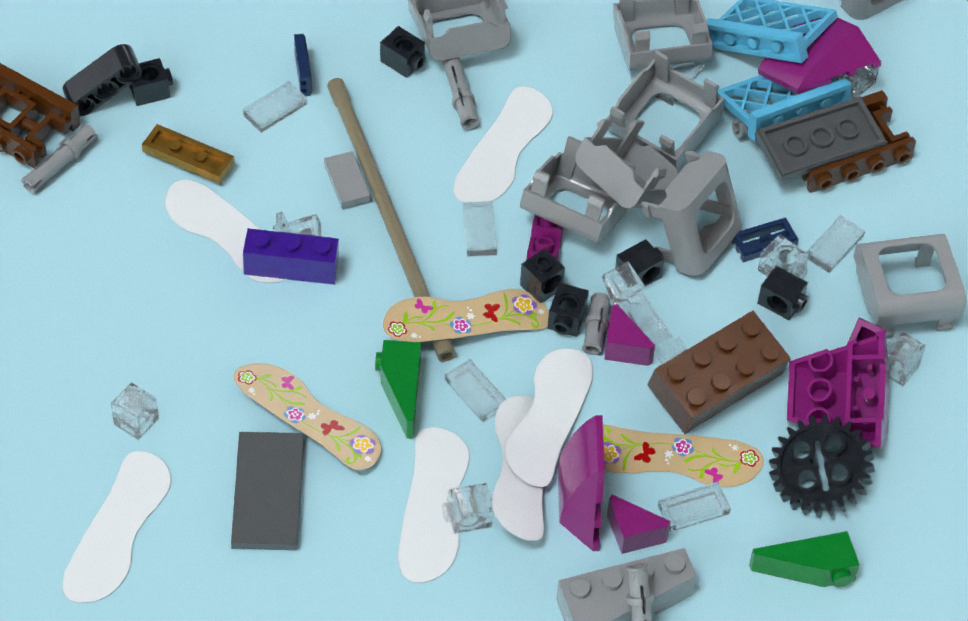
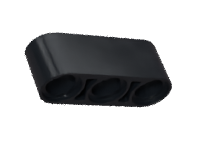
[62,44,142,116]

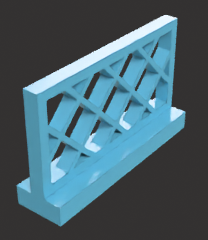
[706,0,838,63]
[718,75,852,142]

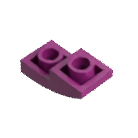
[526,215,563,260]

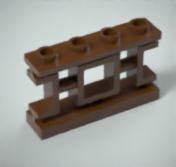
[0,63,81,168]
[801,90,916,193]

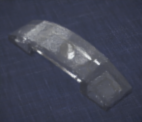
[602,261,687,367]

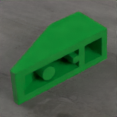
[375,340,421,439]
[749,531,860,587]

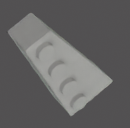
[556,548,696,621]

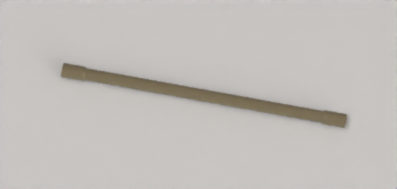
[327,78,456,362]

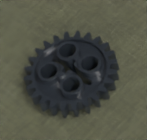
[769,415,875,517]

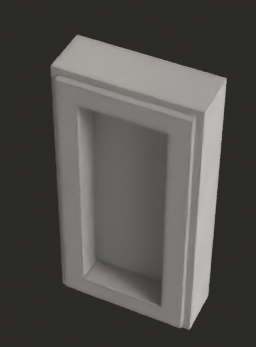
[324,151,371,209]

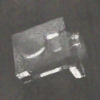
[273,211,321,236]

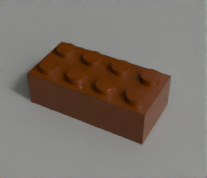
[647,310,791,434]

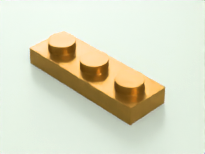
[142,124,235,184]

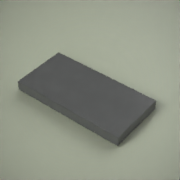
[755,96,887,182]
[231,432,304,550]

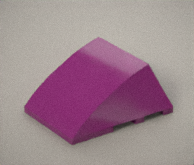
[758,18,881,94]
[787,330,890,450]
[558,415,605,551]

